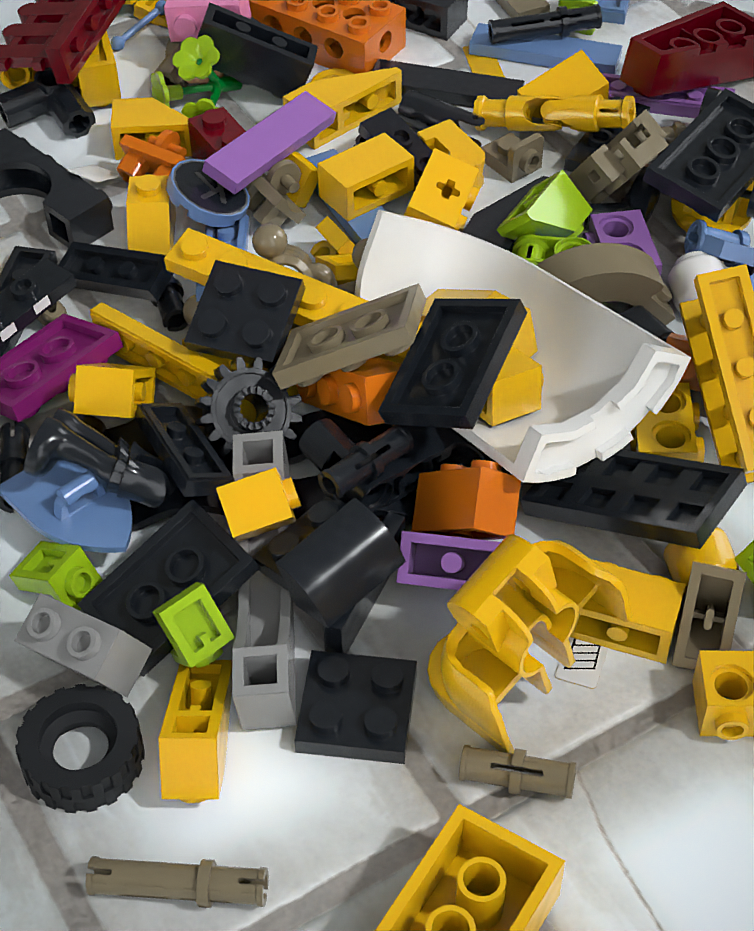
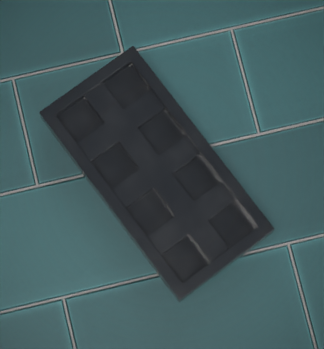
[520,449,747,549]

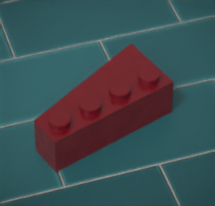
[619,1,754,97]

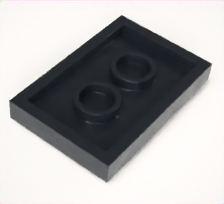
[378,298,527,429]
[78,499,260,677]

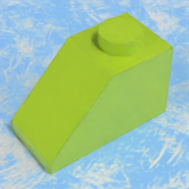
[496,169,593,240]

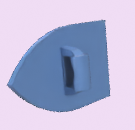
[0,460,133,553]

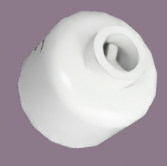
[668,251,724,312]

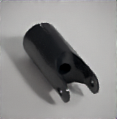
[398,89,485,147]

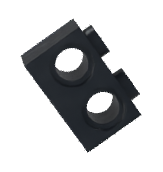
[389,0,468,41]

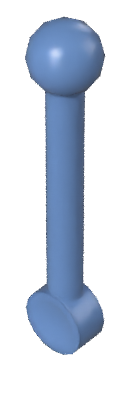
[111,0,166,50]

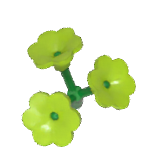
[151,35,243,118]

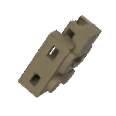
[568,110,669,204]

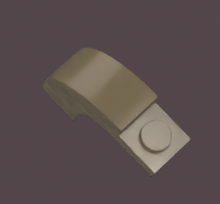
[536,243,676,325]

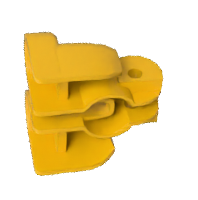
[427,534,632,754]

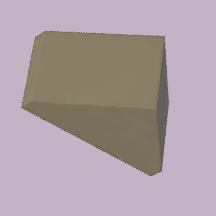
[672,561,747,671]

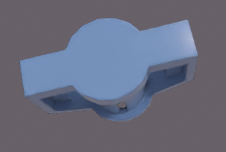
[684,219,754,268]

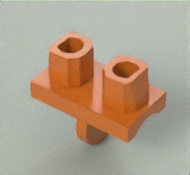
[117,129,187,183]

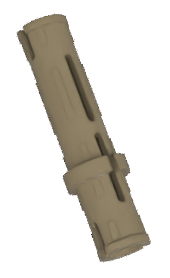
[85,856,269,908]

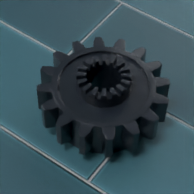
[194,357,303,457]

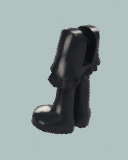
[24,408,177,508]

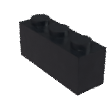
[196,2,318,99]

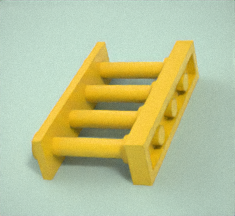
[679,264,754,483]

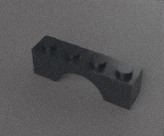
[0,128,114,248]

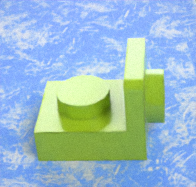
[9,541,103,611]
[152,582,235,668]

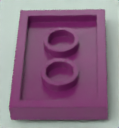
[0,313,124,422]

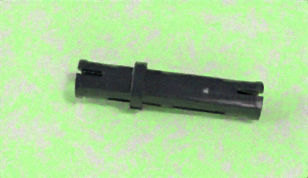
[488,4,602,45]

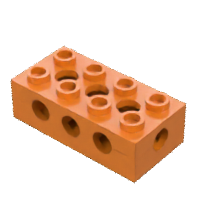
[249,0,406,74]

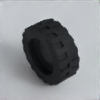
[15,684,145,813]

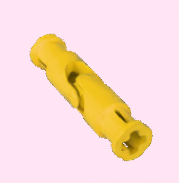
[473,95,636,132]

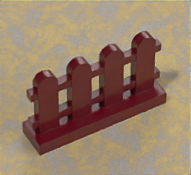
[0,0,126,84]

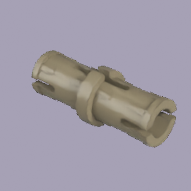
[459,745,577,799]

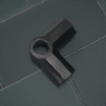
[0,67,96,139]

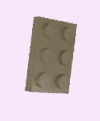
[272,283,427,390]

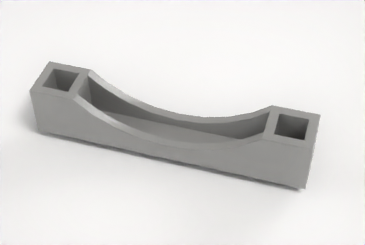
[232,430,297,730]

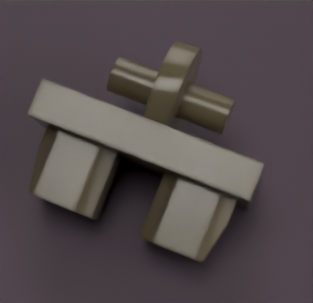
[246,159,306,227]

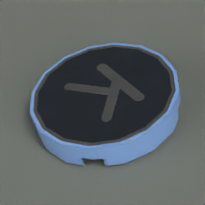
[166,159,250,227]

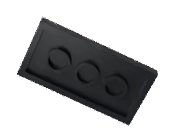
[643,88,754,222]

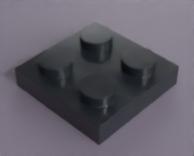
[184,260,306,368]
[294,650,417,764]

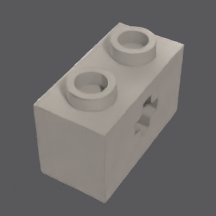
[14,593,152,697]

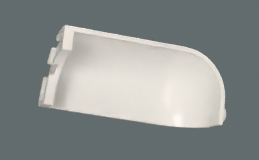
[355,210,691,483]

